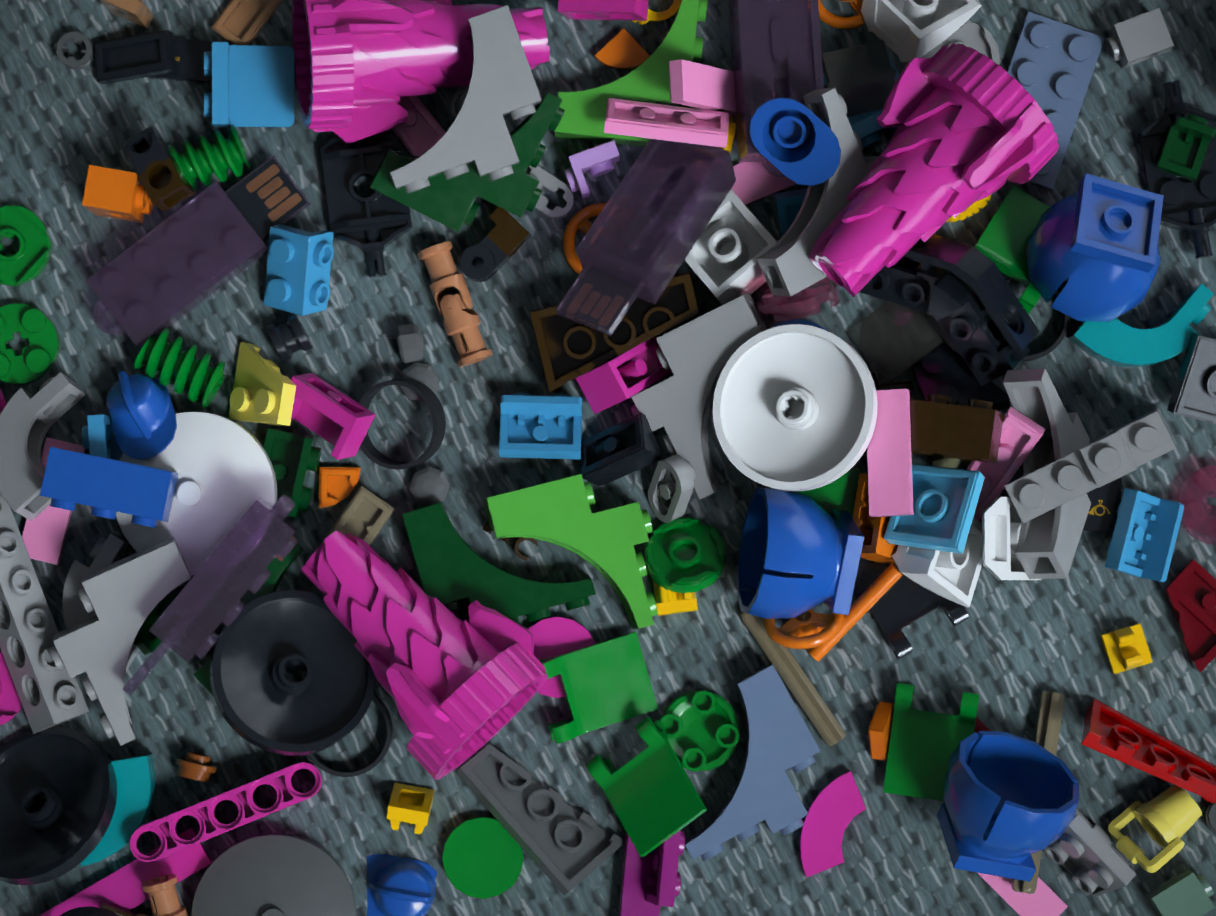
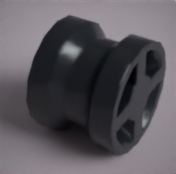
[266,313,313,362]

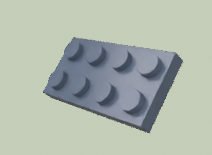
[1007,11,1105,191]

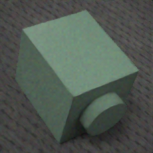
[1145,869,1215,916]

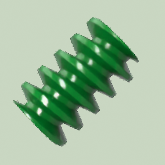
[168,125,250,192]
[134,328,226,409]

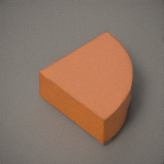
[594,28,650,70]
[319,467,361,508]
[868,702,894,761]

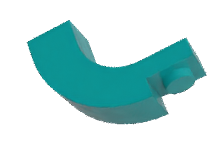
[1068,283,1215,367]
[80,754,156,867]

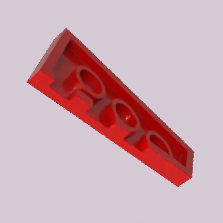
[1081,698,1216,803]

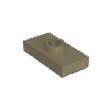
[321,486,396,546]

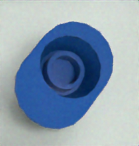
[750,97,841,186]
[106,371,177,460]
[367,854,437,916]

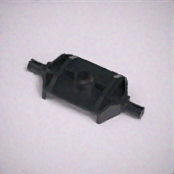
[1138,80,1216,259]
[320,131,413,278]

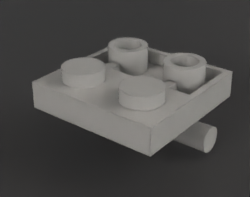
[1044,809,1137,898]

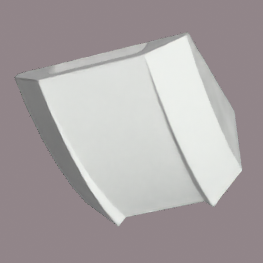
[861,0,982,62]
[669,189,777,305]
[981,497,1041,580]
[892,517,982,608]

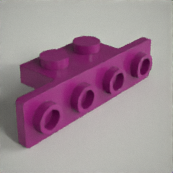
[618,830,685,916]

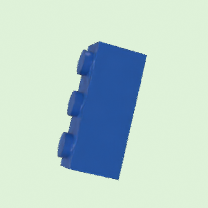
[40,447,178,528]

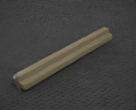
[740,612,846,746]

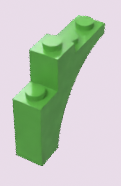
[554,0,708,148]
[483,474,657,630]

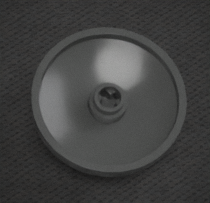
[191,833,356,916]

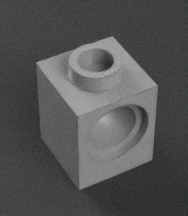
[1105,8,1174,69]

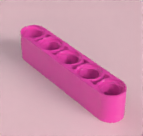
[129,762,322,862]

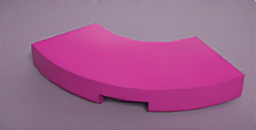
[800,770,866,878]

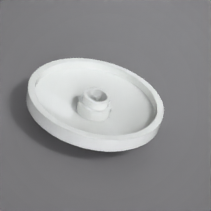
[713,324,878,491]
[116,412,277,575]

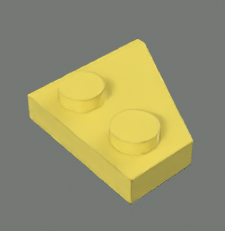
[228,342,296,426]

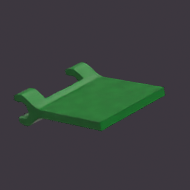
[975,185,1050,314]
[539,631,658,744]
[883,683,980,801]
[585,717,707,857]

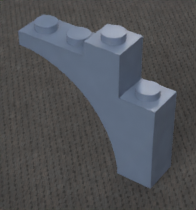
[685,664,820,861]

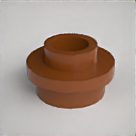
[176,751,217,782]

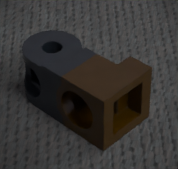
[124,126,195,212]
[460,207,531,282]

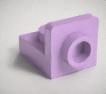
[564,140,620,200]

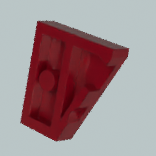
[1164,559,1216,672]

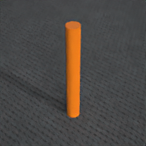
[807,563,903,662]

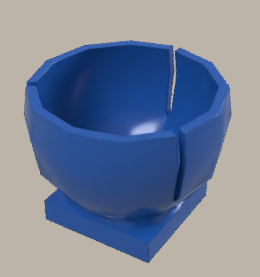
[1025,173,1164,322]
[737,487,864,619]
[937,731,1079,882]

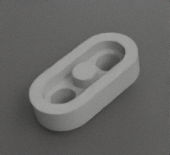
[648,455,696,523]

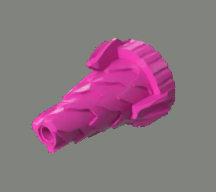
[292,0,550,143]
[809,43,1059,297]
[301,531,548,780]

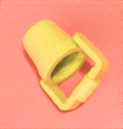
[1108,784,1202,873]

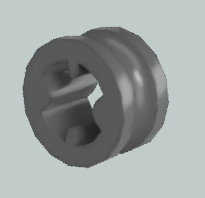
[56,31,95,70]

